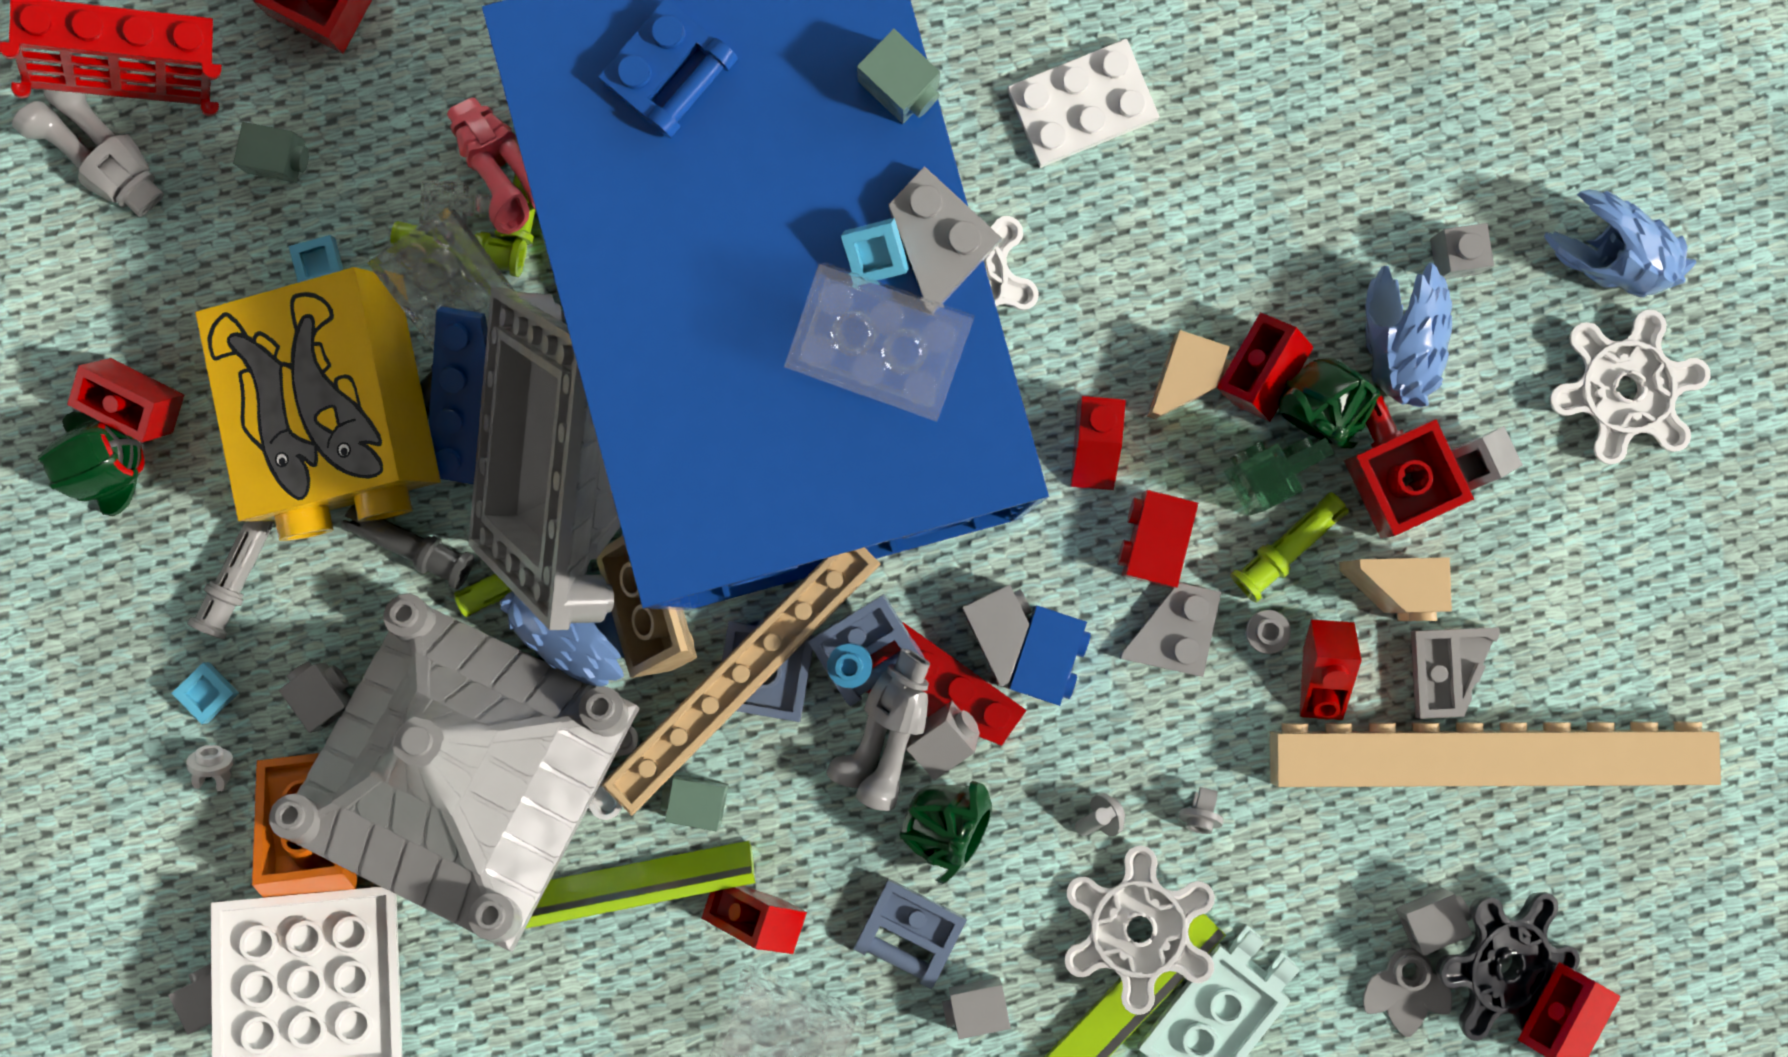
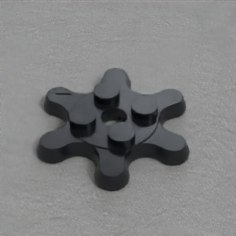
[1436,892,1580,1041]

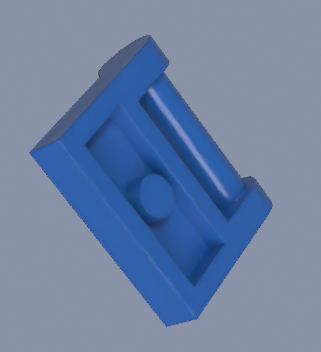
[598,0,739,139]

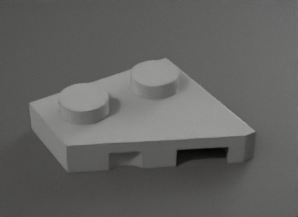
[889,166,1002,315]
[1120,583,1221,677]

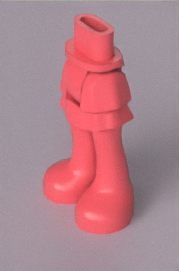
[447,98,536,234]

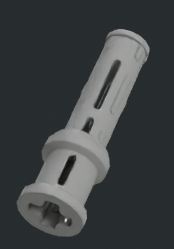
[187,521,275,639]

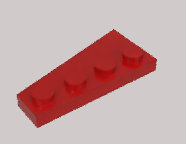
[866,621,1027,746]

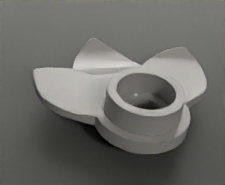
[1363,948,1452,1038]

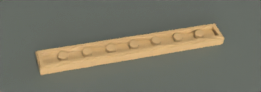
[601,548,881,816]

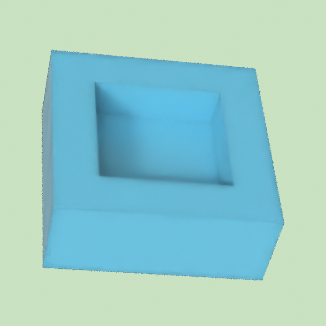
[841,218,909,286]
[288,235,344,282]
[172,662,239,724]

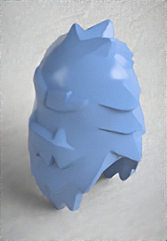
[1544,189,1697,298]
[1365,263,1452,407]
[500,591,624,686]

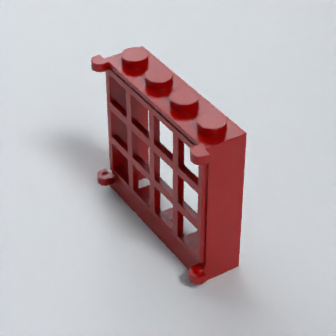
[0,0,222,116]

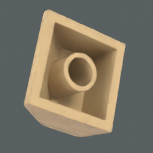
[1339,557,1452,621]

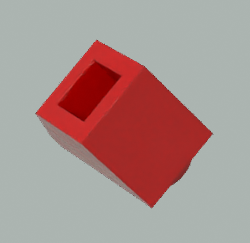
[1300,619,1362,720]

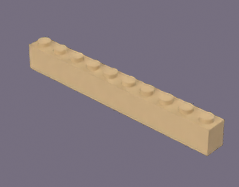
[1270,721,1721,787]

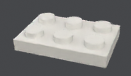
[1007,39,1160,168]

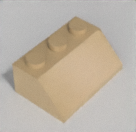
[596,536,697,678]

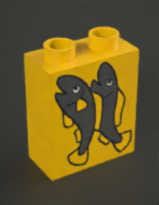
[195,267,441,541]

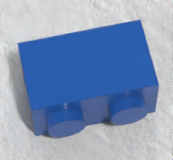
[1007,605,1091,706]

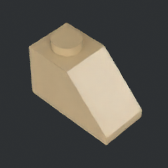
[1147,330,1232,419]

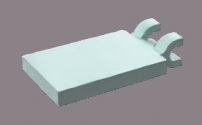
[1138,924,1300,1057]

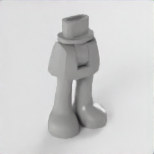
[12,75,164,217]
[826,648,930,811]

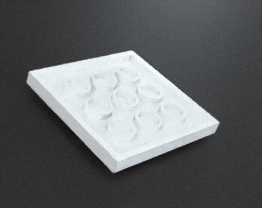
[211,887,402,1057]

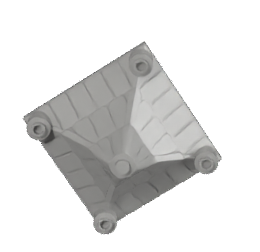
[468,287,621,630]
[269,594,640,952]

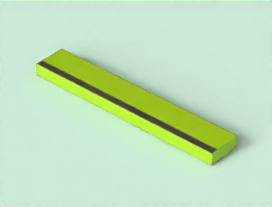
[525,840,755,929]
[1044,914,1226,1057]

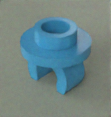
[827,643,872,688]

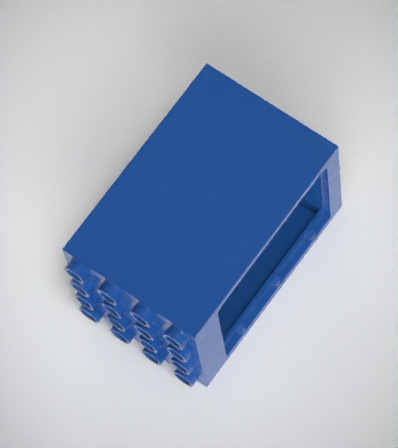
[482,0,1049,611]

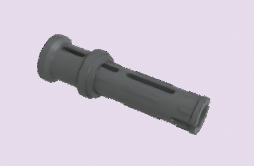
[342,504,474,590]

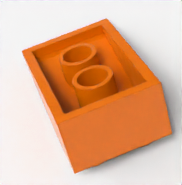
[252,753,357,898]

